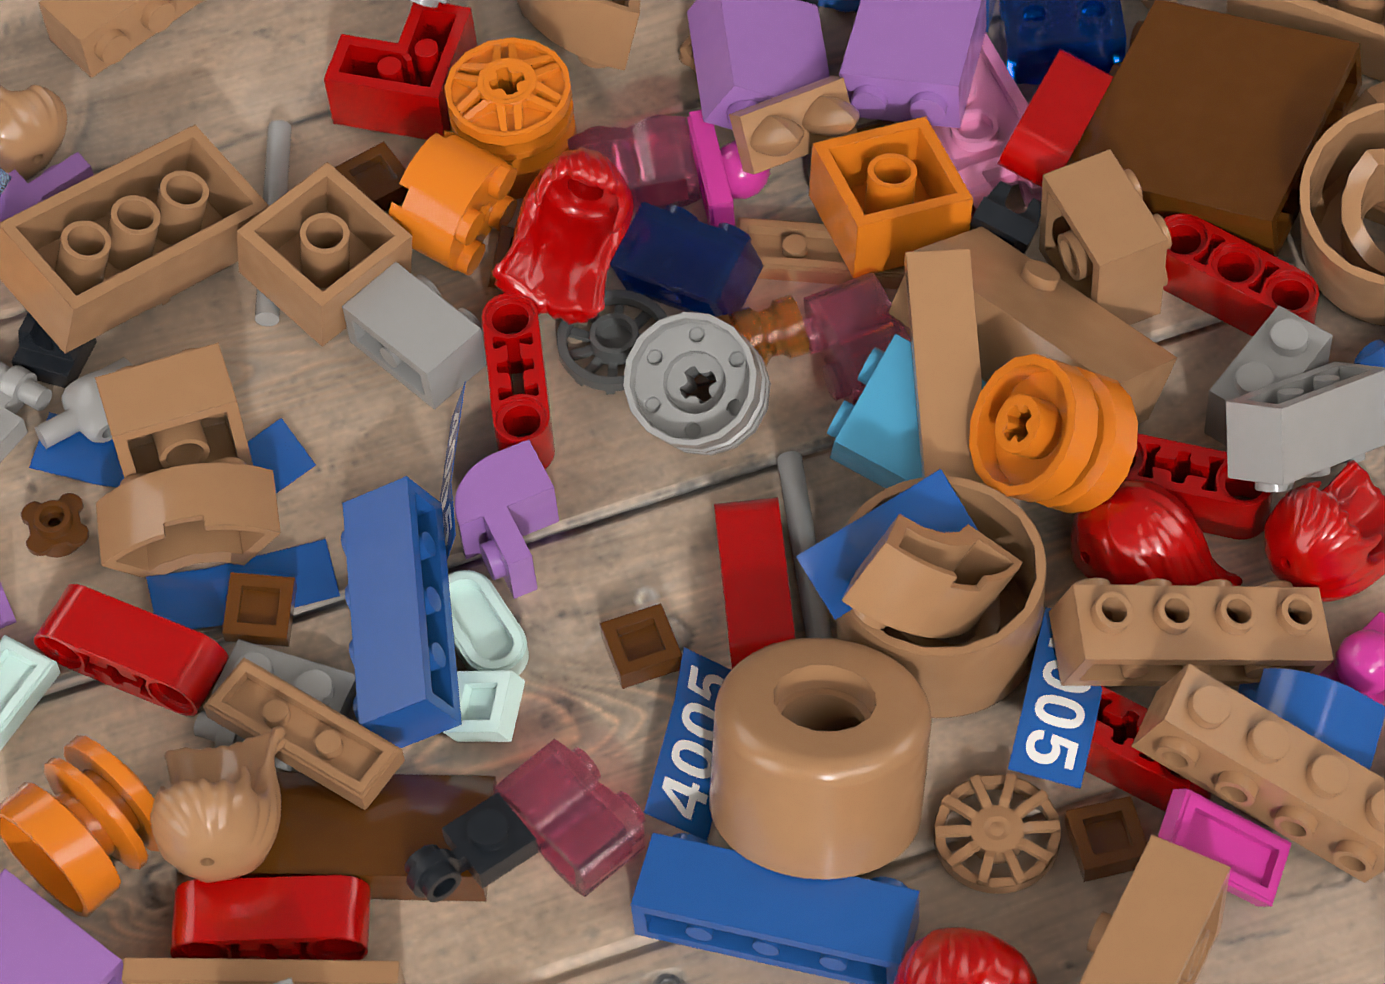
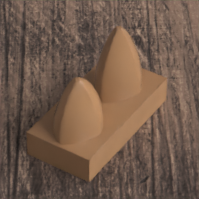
[729,76,860,175]

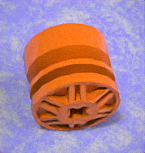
[444,37,579,199]
[0,735,159,917]

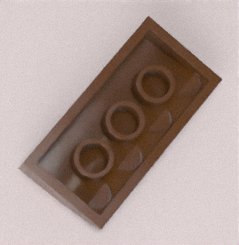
[237,772,497,902]

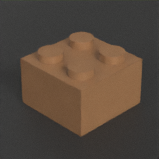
[1039,149,1172,325]
[237,162,412,347]
[95,342,253,478]

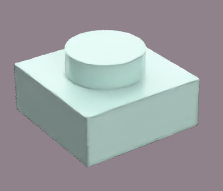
[443,670,525,742]

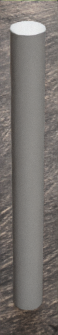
[255,120,292,326]
[777,451,832,638]

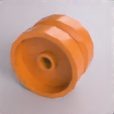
[969,354,1138,513]

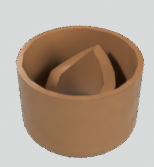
[1300,102,1385,326]
[836,476,1046,718]
[709,637,932,879]

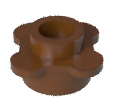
[21,493,89,558]

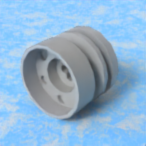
[623,312,771,456]

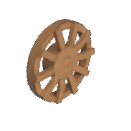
[934,773,1061,894]

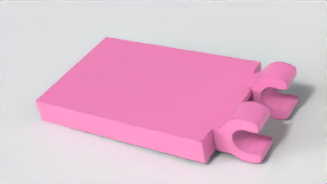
[899,32,1042,223]

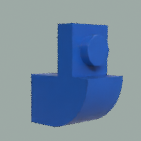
[1237,668,1385,770]

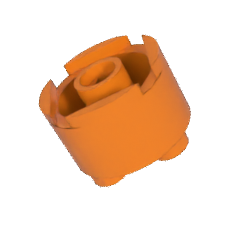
[388,130,517,276]

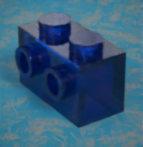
[999,0,1127,85]
[610,202,764,325]

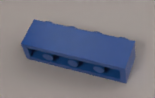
[341,476,462,748]
[631,833,919,984]

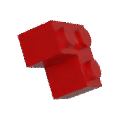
[324,2,477,140]

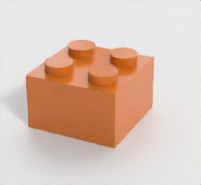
[809,117,973,278]

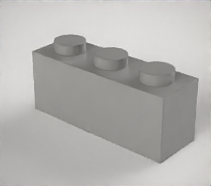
[1226,361,1385,492]

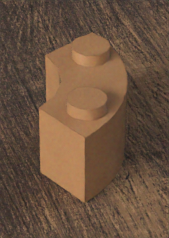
[517,0,640,71]
[96,457,281,579]
[841,514,1023,638]

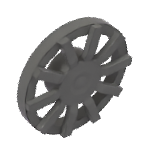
[557,290,667,395]

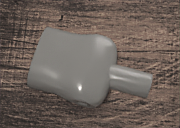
[35,357,132,449]

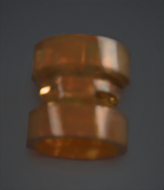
[730,295,809,366]

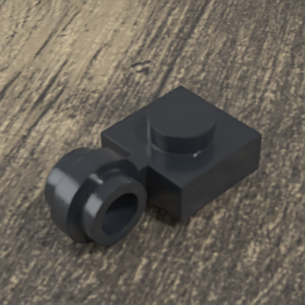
[404,792,539,903]

